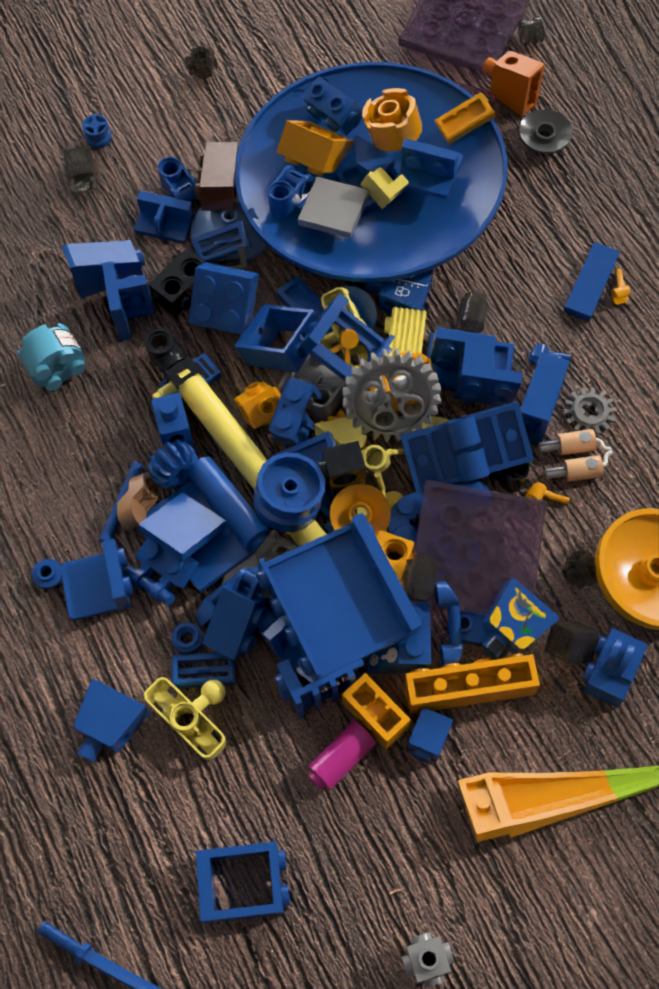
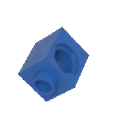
[407,707,453,763]

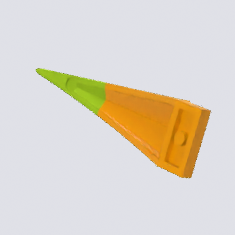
[458,766,659,842]

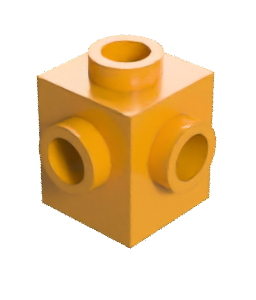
[234,382,281,429]

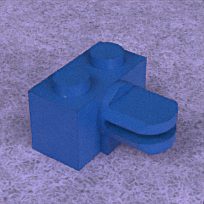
[581,628,648,708]

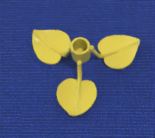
[315,416,449,532]

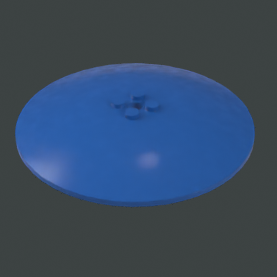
[235,62,508,282]

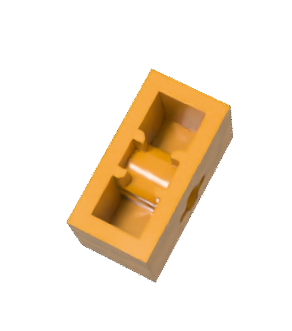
[342,673,411,750]

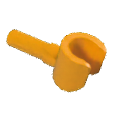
[611,269,630,305]
[525,482,570,505]

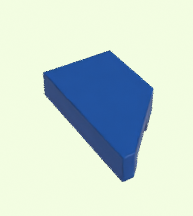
[354,135,395,175]

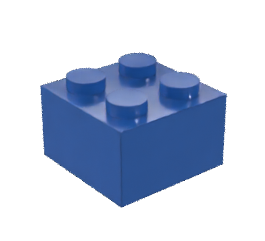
[188,262,259,335]

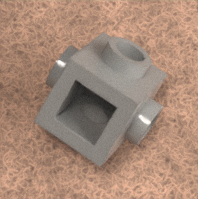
[402,932,454,988]

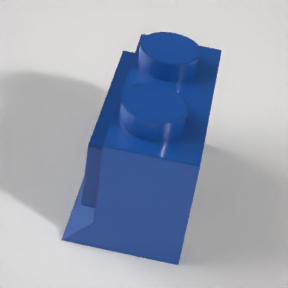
[269,377,322,446]

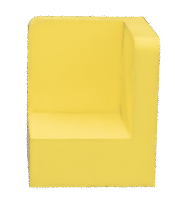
[360,167,409,209]

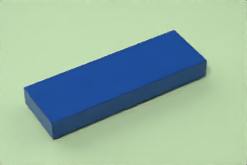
[563,242,620,322]

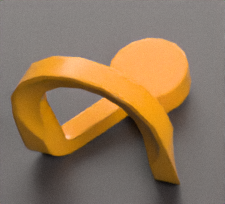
[329,329,359,365]

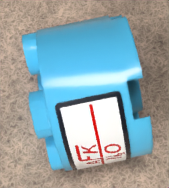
[17,323,86,391]

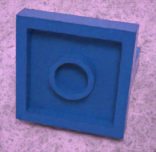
[102,261,155,340]

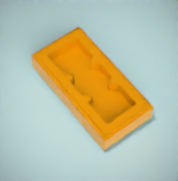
[434,92,495,145]

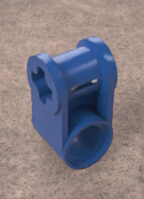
[158,157,198,201]
[268,164,315,218]

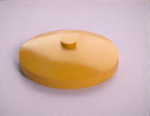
[595,508,659,630]

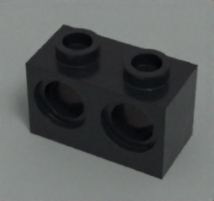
[148,248,205,317]
[318,441,366,500]

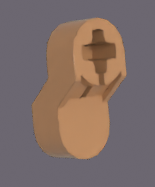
[117,472,158,531]

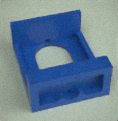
[300,293,395,381]

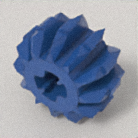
[147,439,198,491]

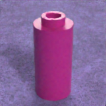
[308,721,376,790]

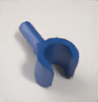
[528,343,571,365]

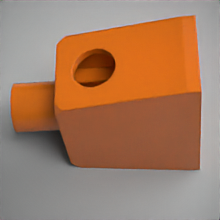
[482,51,545,117]

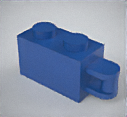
[202,568,268,660]

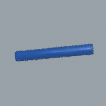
[99,461,144,543]

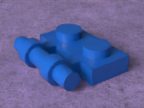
[124,537,199,606]

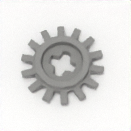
[564,387,617,434]

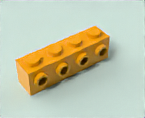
[404,654,540,714]

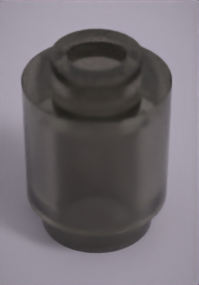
[456,292,488,333]
[403,554,438,602]

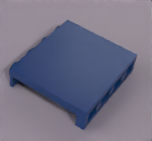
[255,512,423,681]

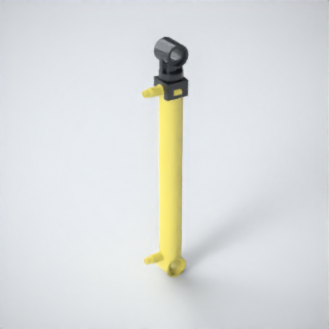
[145,328,326,547]

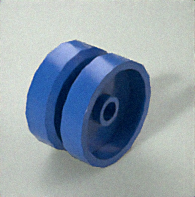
[253,452,325,532]

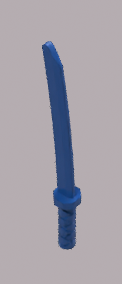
[37,921,162,989]

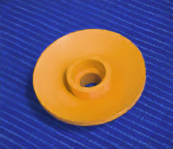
[330,484,391,538]

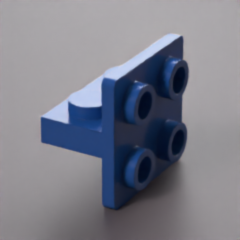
[396,138,463,199]

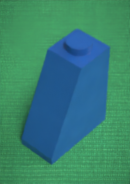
[62,240,145,299]

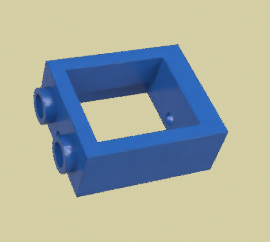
[234,305,319,373]
[520,352,570,446]
[196,841,290,924]

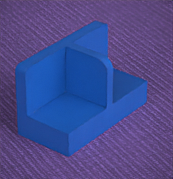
[134,190,194,244]

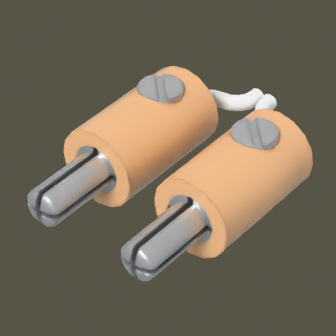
[538,429,613,482]

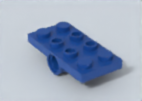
[400,401,534,493]

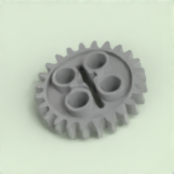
[342,348,441,442]

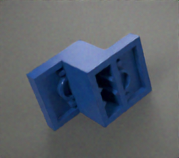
[429,327,522,408]

